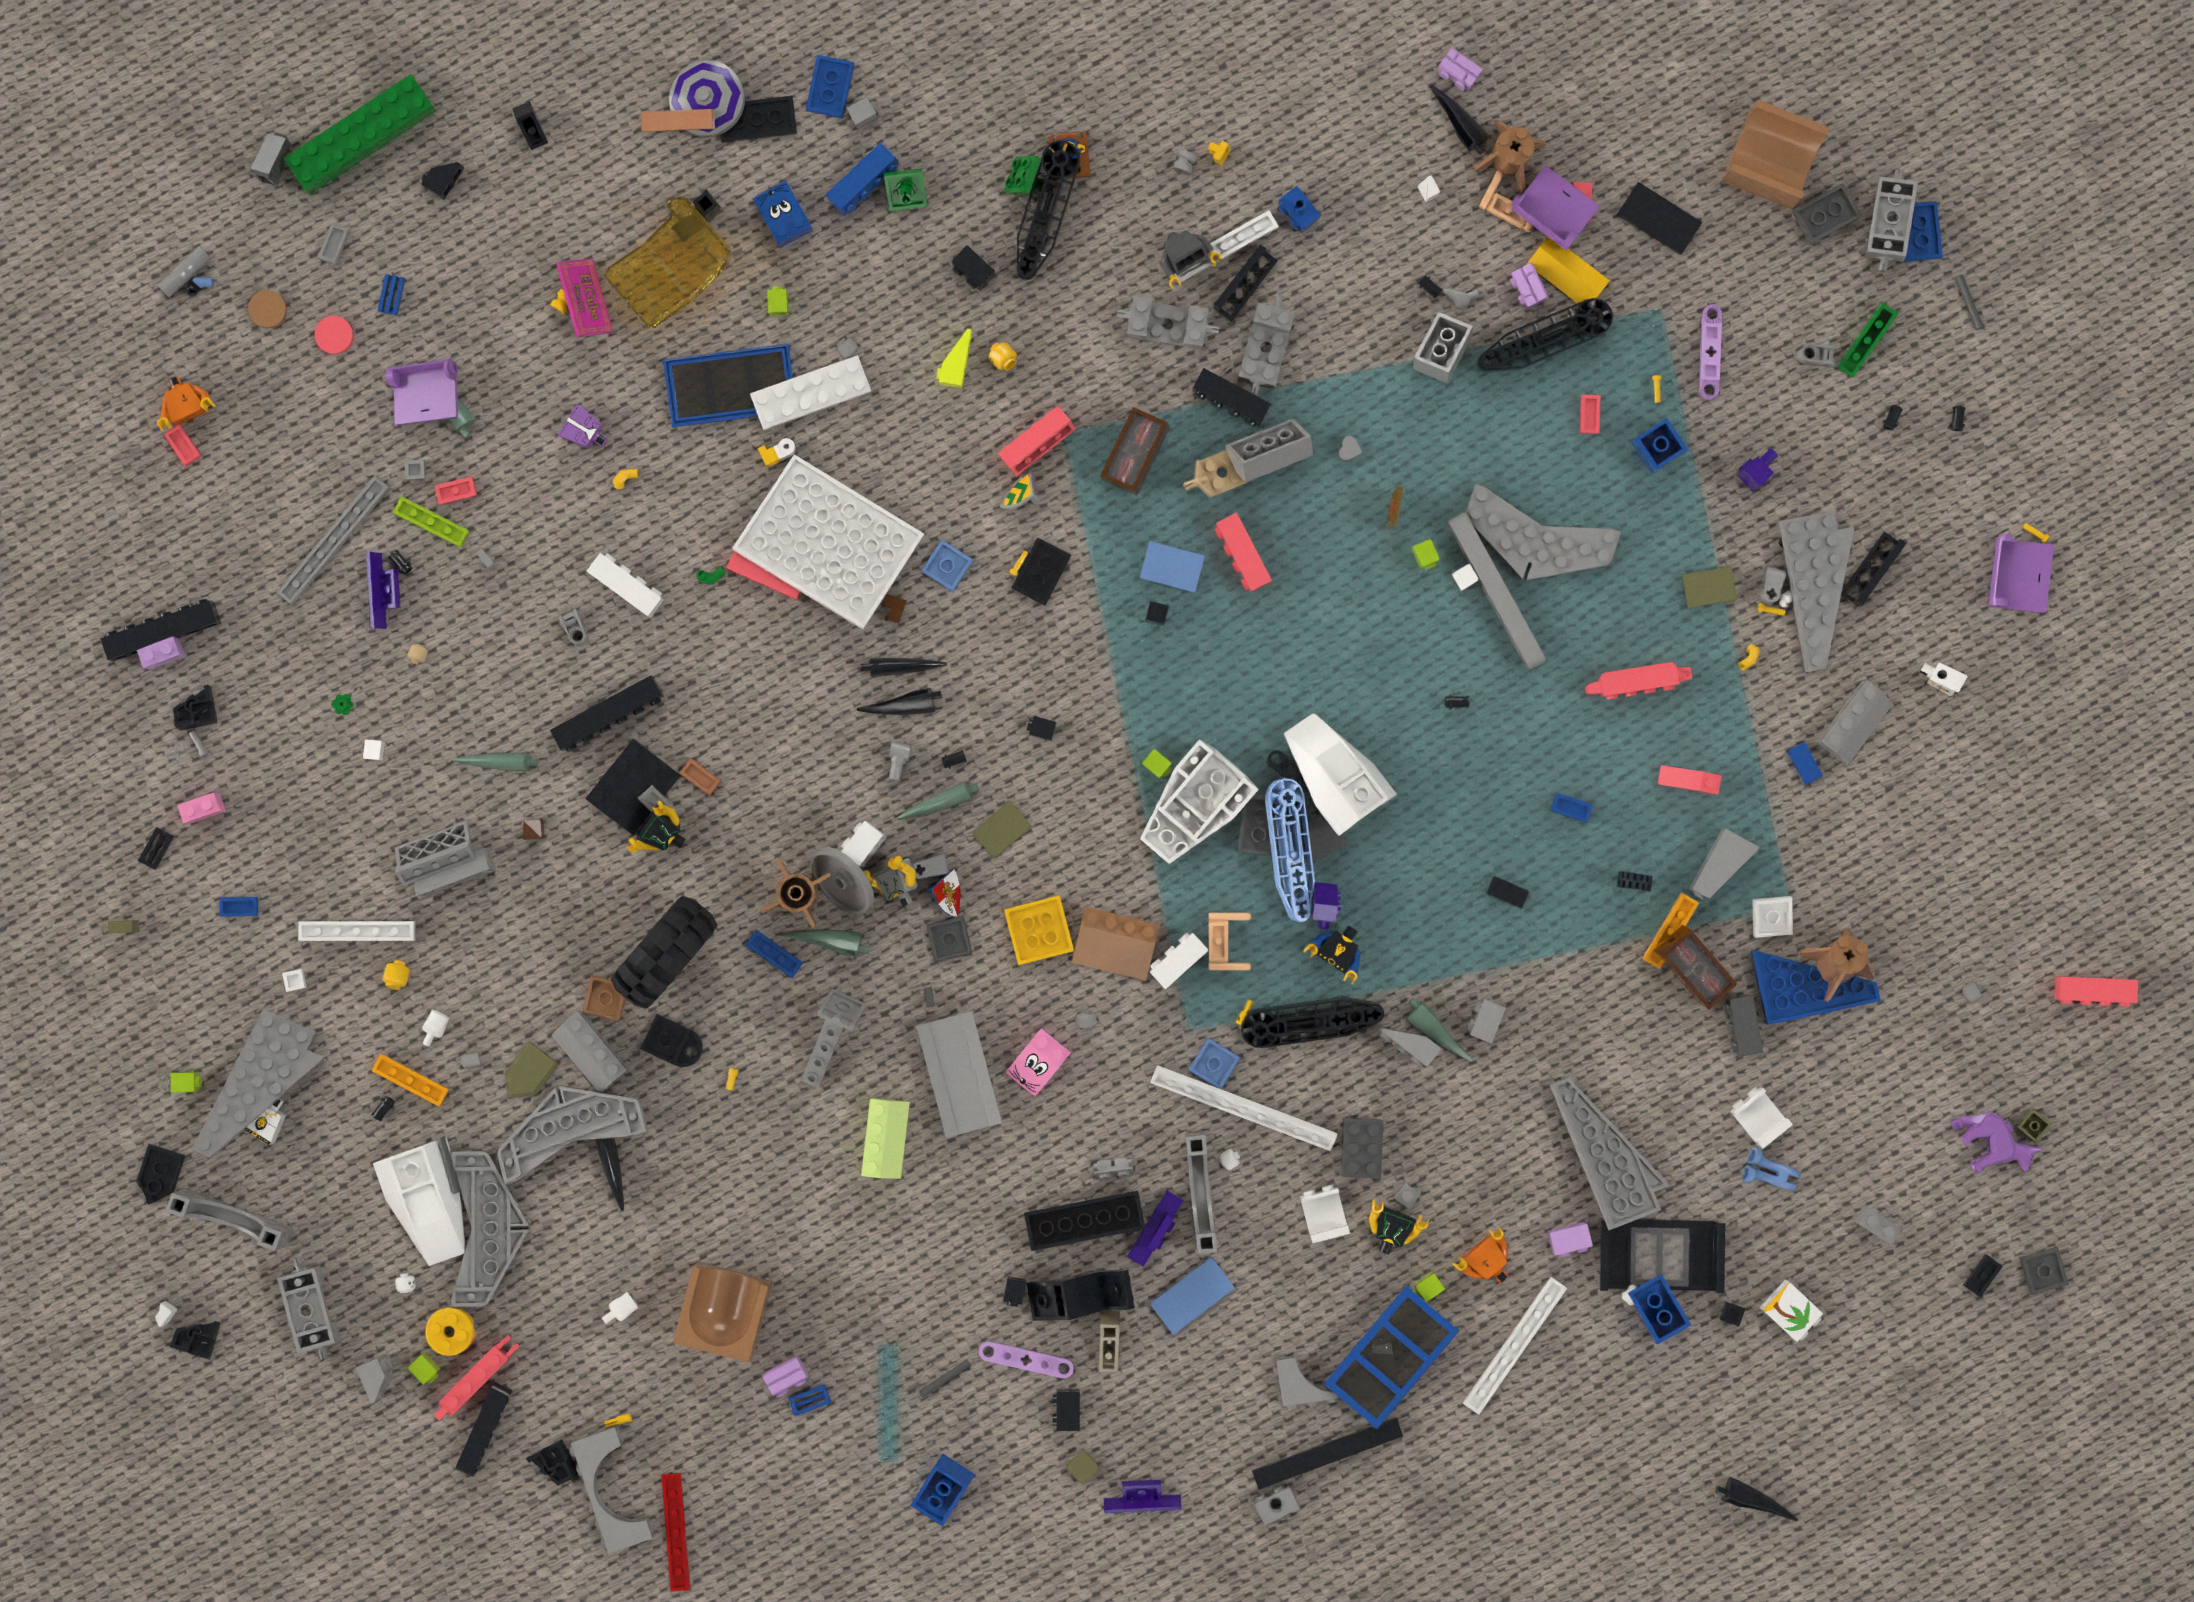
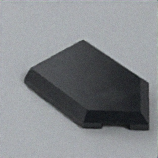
[136,1144,186,1205]

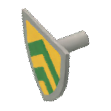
[1000,470,1040,509]

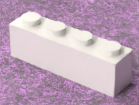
[587,553,664,618]

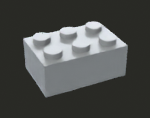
[1413,312,1473,383]

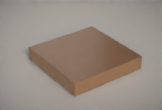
[582,975,626,1022]

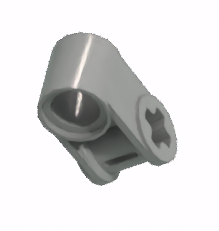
[1797,344,1836,367]
[1759,566,1786,605]
[558,608,589,647]
[912,855,949,880]

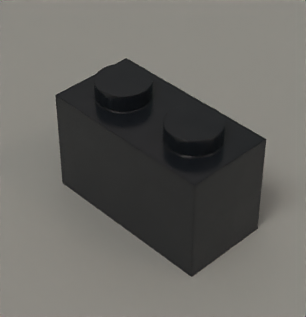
[951,245,995,291]
[1053,1389,1080,1431]

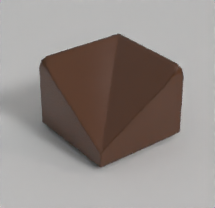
[523,819,545,840]

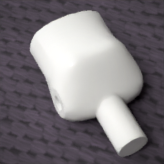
[422,1009,450,1047]
[602,1292,638,1324]

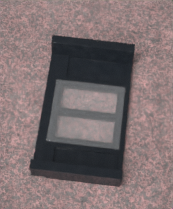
[1600,1219,1726,1293]

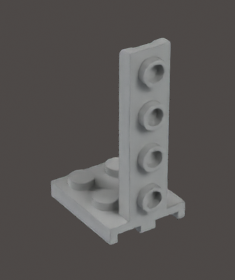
[801,989,867,1088]

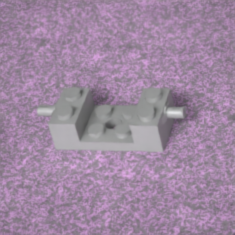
[1865,169,1918,272]
[1238,294,1295,396]
[1116,296,1220,350]
[277,1257,341,1360]

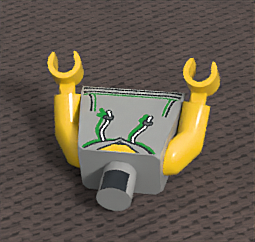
[863,856,917,907]

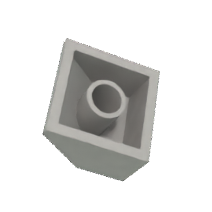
[356,1353,394,1404]

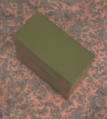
[108,920,139,933]
[2015,1108,2052,1143]
[1066,1449,1100,1485]

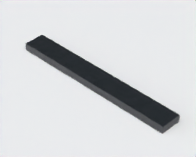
[1251,1417,1403,1490]

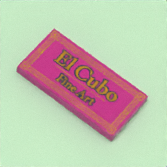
[556,259,613,337]

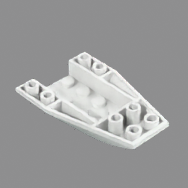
[1284,713,1397,836]
[373,1137,466,1266]

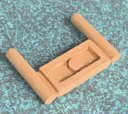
[1479,170,1533,232]
[1209,913,1251,971]

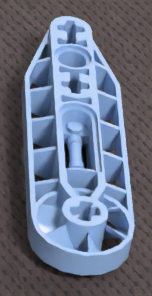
[1265,779,1315,922]

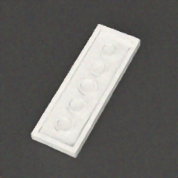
[750,355,871,431]

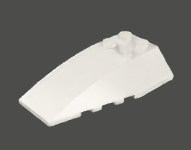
[1140,739,1258,864]

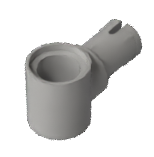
[889,741,912,781]

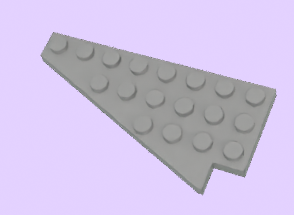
[1779,511,1854,672]
[192,1009,324,1158]
[1550,1078,1669,1230]

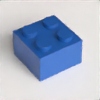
[1631,418,1688,473]

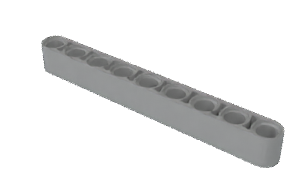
[1447,512,1546,671]

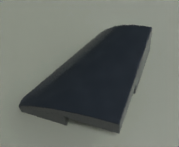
[173,684,218,731]
[170,1321,221,1360]
[526,1439,578,1486]

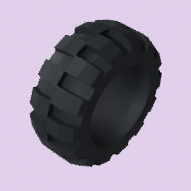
[611,896,718,1009]

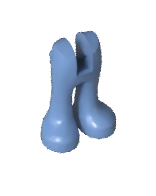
[1742,1147,1801,1191]

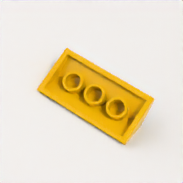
[1526,237,1610,303]

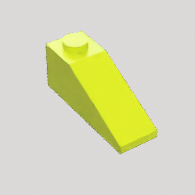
[936,329,972,389]

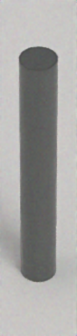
[1955,274,1984,330]
[437,1136,460,1194]
[919,1359,971,1398]

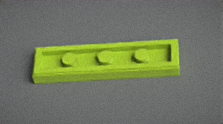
[393,496,470,548]

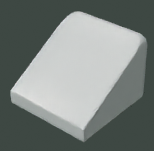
[1452,563,1479,591]
[363,739,385,761]

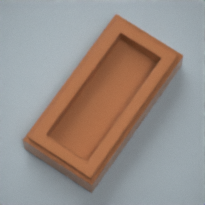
[679,758,721,796]

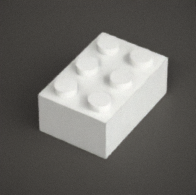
[841,821,887,867]
[1149,933,1208,989]

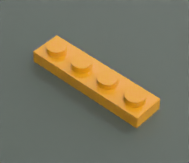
[1642,892,1699,969]
[371,1054,450,1107]

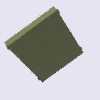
[1682,566,1737,608]
[972,801,1032,858]

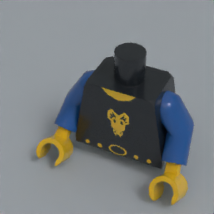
[1303,925,1360,984]

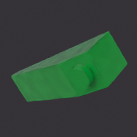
[1837,301,1899,378]

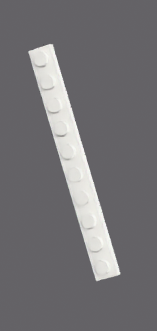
[1150,1065,1338,1151]

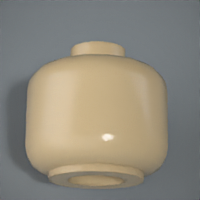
[407,644,428,665]

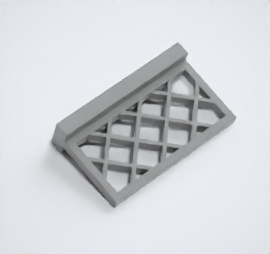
[395,821,476,886]

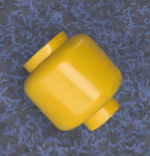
[989,342,1017,371]
[382,960,410,990]

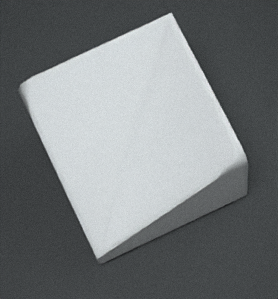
[1417,176,1440,202]
[155,1301,177,1327]

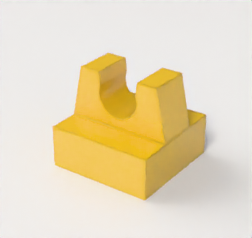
[1208,141,1231,167]

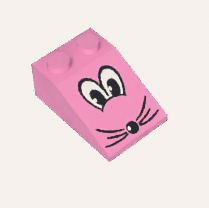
[1005,1028,1071,1097]

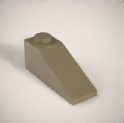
[1099,1311,1120,1372]

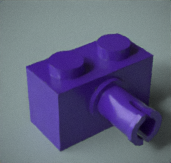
[1737,448,1778,491]
[1312,882,1341,930]

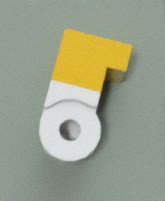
[758,438,796,468]

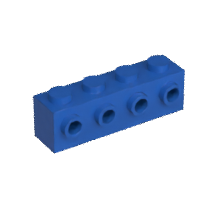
[825,142,899,217]

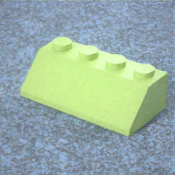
[861,1098,910,1179]

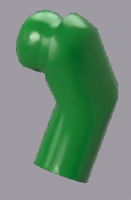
[696,567,726,585]

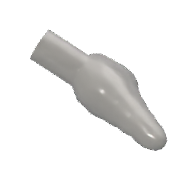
[1443,288,1479,309]

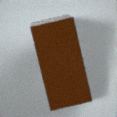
[880,594,907,624]

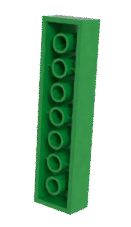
[283,74,436,194]

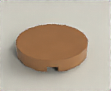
[248,290,287,328]

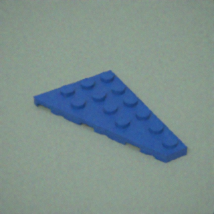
[1750,951,1881,1025]

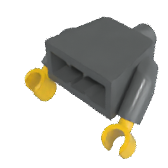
[1161,231,1222,290]

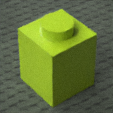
[767,286,789,316]
[1411,539,1440,570]
[1142,749,1172,779]
[171,1072,202,1093]
[1413,1271,1445,1302]
[408,1352,441,1385]

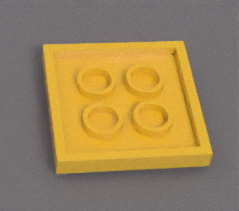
[1004,895,1074,965]

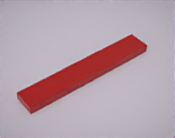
[661,1473,690,1592]

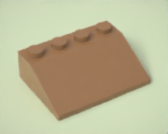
[1072,906,1160,981]

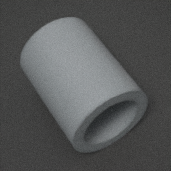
[461,1052,482,1069]

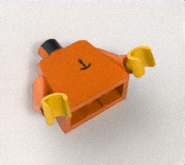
[157,377,216,431]
[1453,1225,1508,1283]

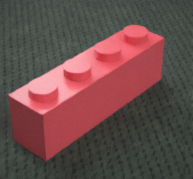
[998,406,1076,477]
[1214,512,1272,593]
[727,551,802,601]
[2055,976,2138,1007]

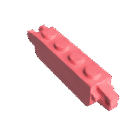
[1584,662,1692,700]
[434,1335,519,1421]

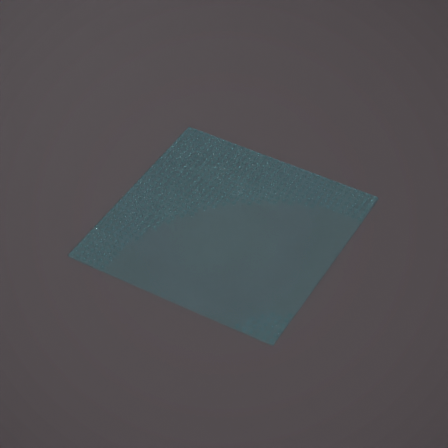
[1065,309,1789,1031]

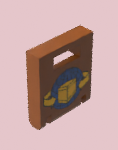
[1048,131,1091,181]

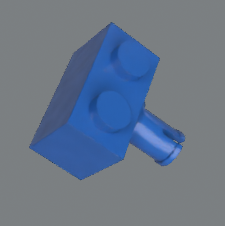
[1278,186,1321,233]

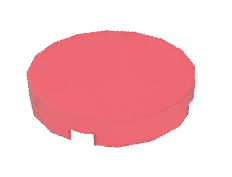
[315,316,354,354]

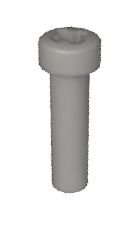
[189,731,209,757]

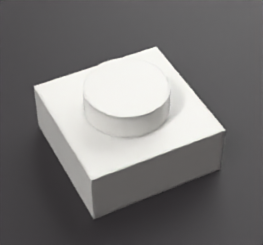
[282,969,307,992]

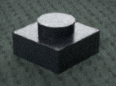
[1720,1301,1745,1327]

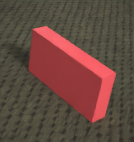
[1579,395,1601,434]
[164,424,202,467]

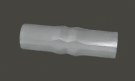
[158,246,211,297]

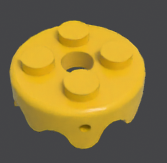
[425,1306,476,1356]

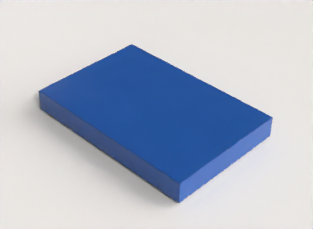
[806,55,855,119]
[1904,201,1943,262]

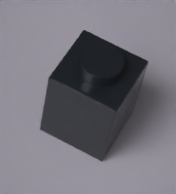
[1145,601,1169,626]
[1027,716,1056,741]
[1003,1276,1027,1307]

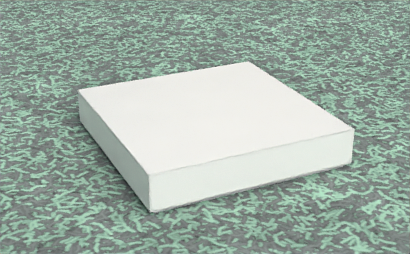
[1752,896,1793,938]

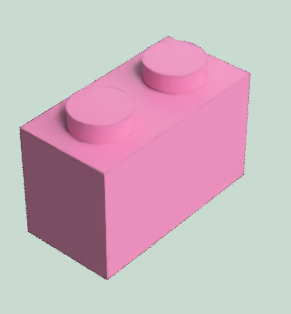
[177,793,226,824]

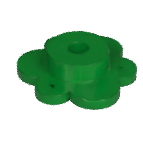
[331,694,354,715]

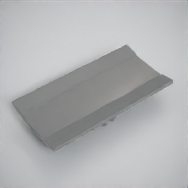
[916,1011,1002,1138]

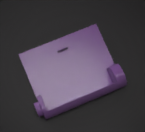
[1511,165,1600,251]
[386,359,458,426]
[1988,534,2054,613]

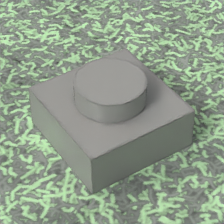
[405,459,426,481]
[476,549,497,570]
[1393,1182,1421,1210]

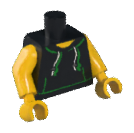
[626,801,686,853]
[1369,1199,1429,1255]

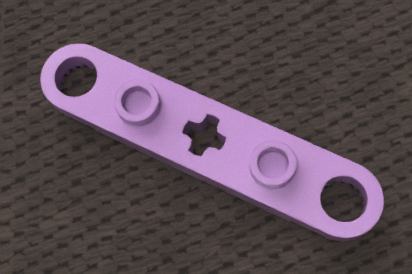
[1699,304,1722,400]
[979,1341,1074,1378]

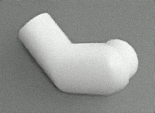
[1779,589,1793,608]

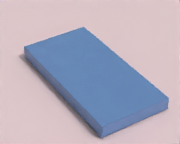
[1150,1257,1235,1335]

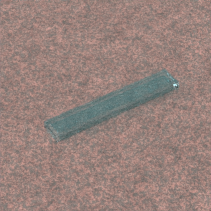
[878,1345,898,1462]

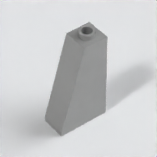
[1689,828,1759,900]

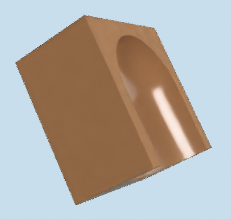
[673,1262,773,1363]

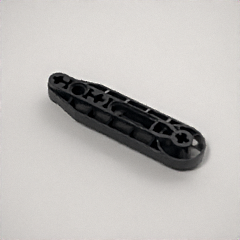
[1017,140,1080,281]
[1478,298,1613,372]
[1241,997,1384,1048]

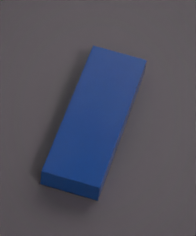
[745,930,804,978]

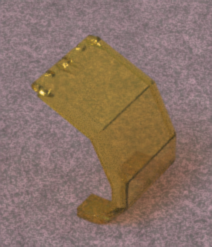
[604,196,731,328]

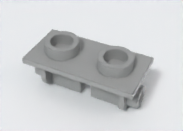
[1093,1157,1134,1181]

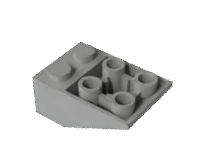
[1378,1027,1441,1067]

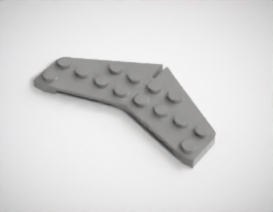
[1465,484,1621,581]
[497,1086,649,1185]
[452,1151,529,1307]

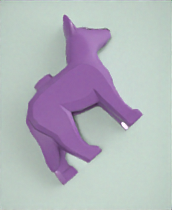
[1951,1112,2043,1173]

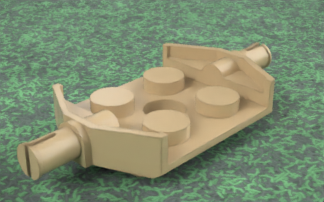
[1183,450,1249,498]

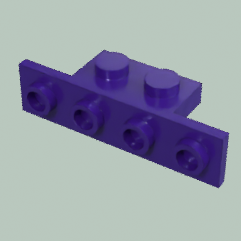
[366,551,401,629]
[1127,1190,1184,1267]
[1104,1480,1182,1514]

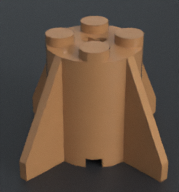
[1473,120,1547,193]
[761,858,831,928]
[1799,928,1875,1002]

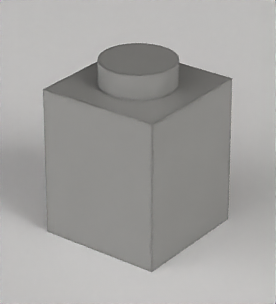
[847,97,878,129]

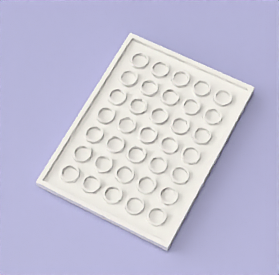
[732,455,924,630]

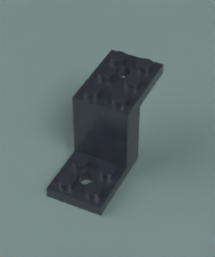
[1026,1270,1135,1321]

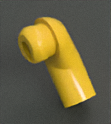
[613,469,639,490]
[1738,644,1760,670]

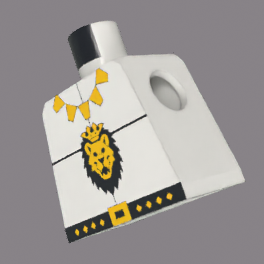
[1919,663,1967,698]
[244,1098,286,1145]

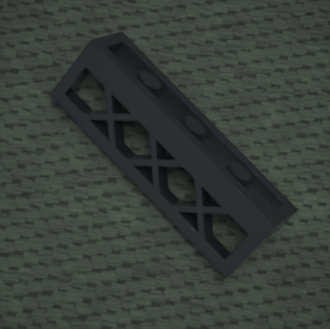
[1214,244,1278,321]
[1841,531,1907,607]

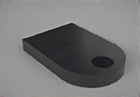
[640,1014,703,1067]

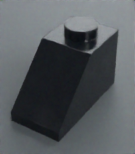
[512,101,548,150]
[421,162,464,200]

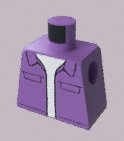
[558,404,608,449]

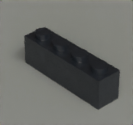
[1192,368,1271,427]

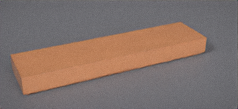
[641,109,715,132]

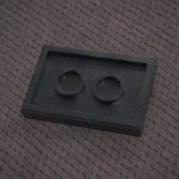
[1011,538,1072,606]

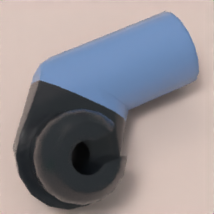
[186,277,214,296]

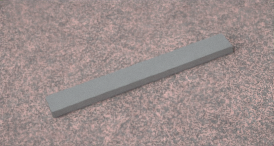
[277,475,390,605]

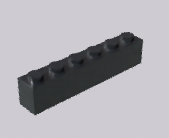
[100,599,222,661]
[550,675,664,752]

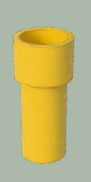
[725,1068,739,1090]

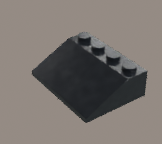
[585,739,681,835]

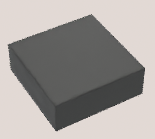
[924,987,935,1008]

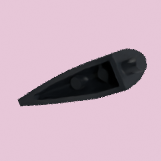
[1430,85,1489,155]
[860,658,947,677]
[857,688,942,715]
[595,1138,624,1211]
[1715,1477,1798,1522]

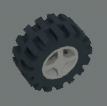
[1616,871,1653,892]

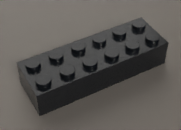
[1024,1190,1146,1251]

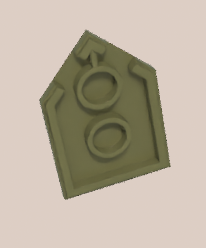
[506,1041,560,1099]

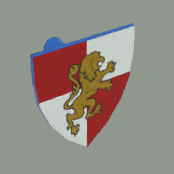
[928,869,961,917]

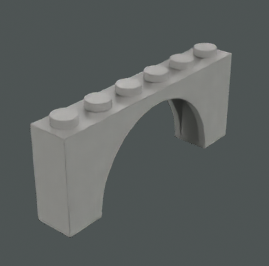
[1185,1132,1217,1254]
[165,1189,294,1251]
[1275,1340,1398,1409]
[570,1425,655,1554]

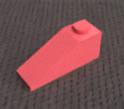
[1657,765,1722,795]

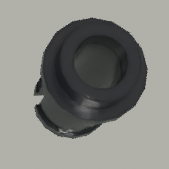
[1418,275,1443,299]
[1882,405,1903,431]
[1949,406,1966,431]
[389,550,413,575]
[1445,694,1470,710]
[941,750,967,769]
[371,1096,395,1121]

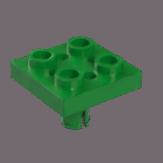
[1004,156,1044,195]
[884,168,927,211]

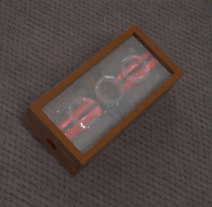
[1100,407,1170,496]
[1654,925,1737,1010]

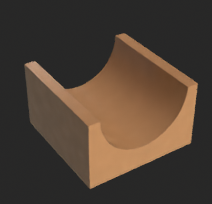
[1721,100,1830,209]

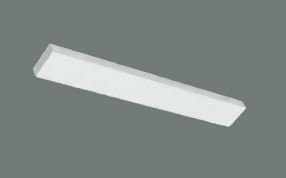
[1463,1277,1567,1415]

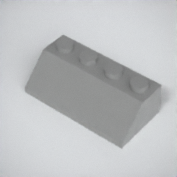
[1225,418,1313,482]
[1817,680,1893,766]
[414,846,496,897]
[551,1011,630,1093]

